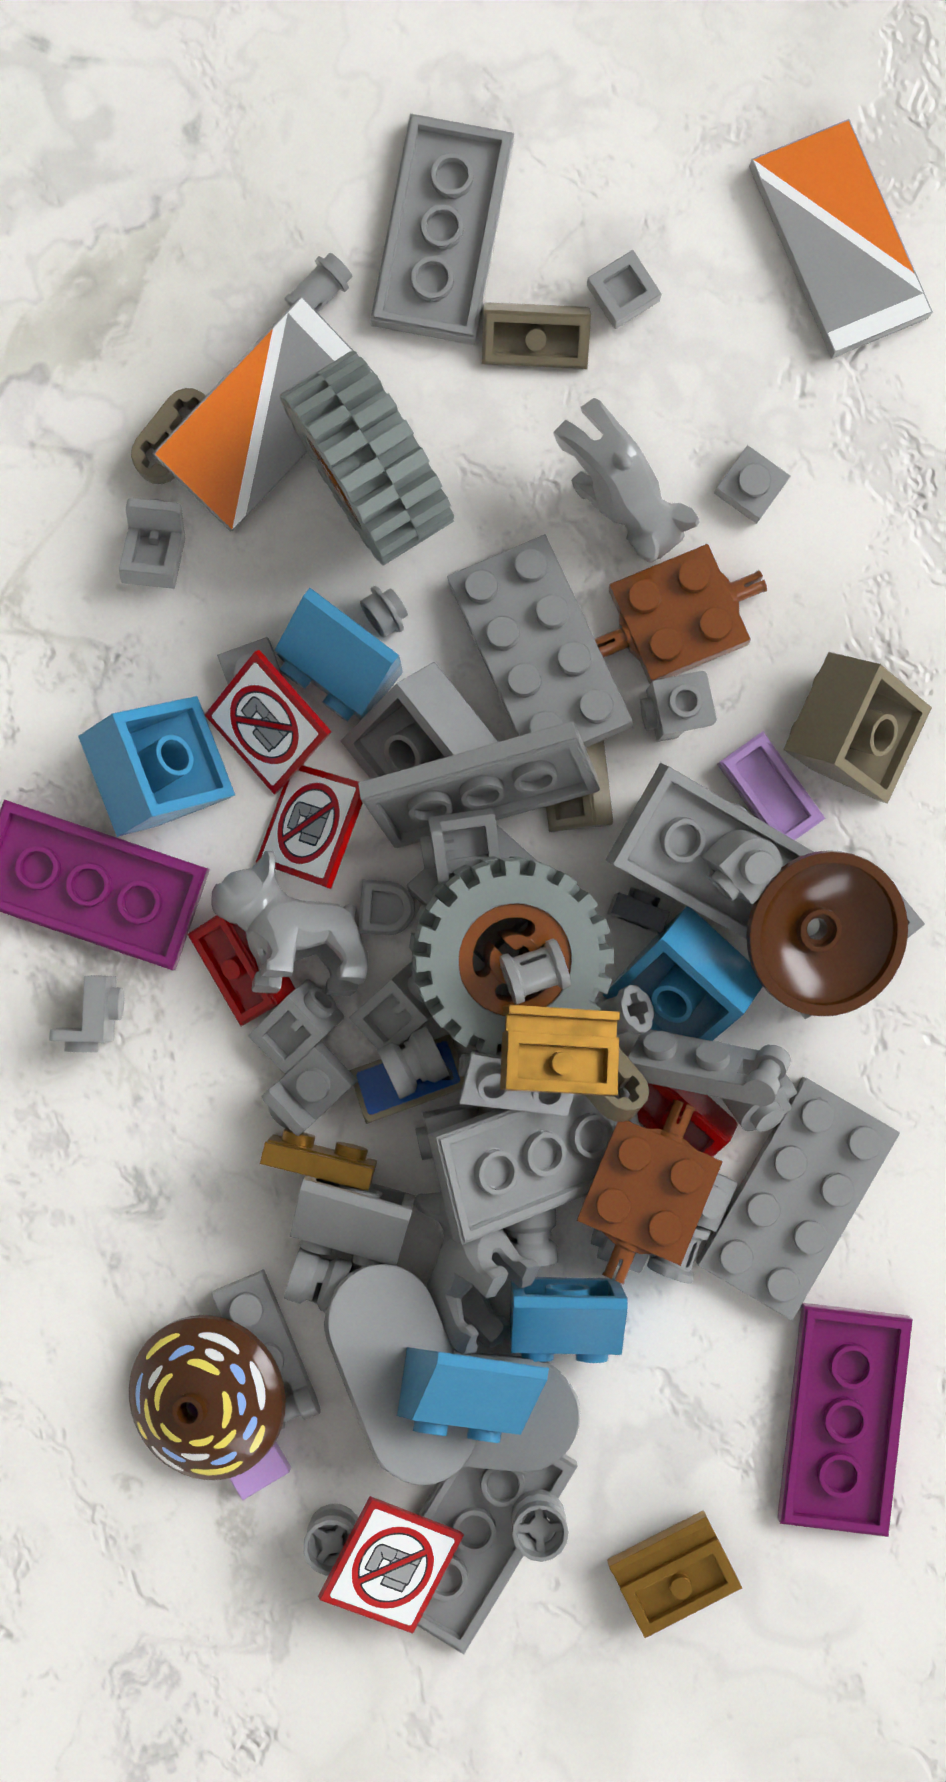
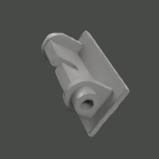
[459,1050,574,1116]

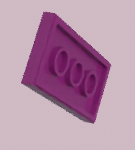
[0,800,210,970]
[777,1303,913,1537]

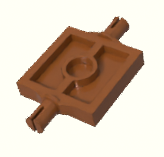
[595,544,767,684]
[576,1099,723,1284]

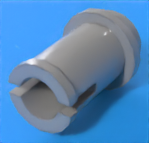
[284,253,353,313]

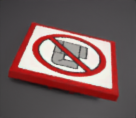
[204,650,332,795]
[256,765,363,889]
[318,1496,464,1634]

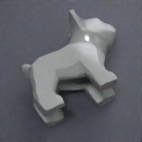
[553,398,700,563]
[211,851,368,996]
[414,1191,540,1355]

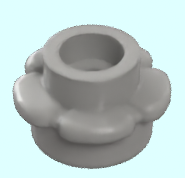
[360,586,408,638]

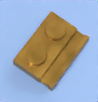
[500,1005,620,1096]
[260,1129,377,1191]
[607,1510,742,1638]

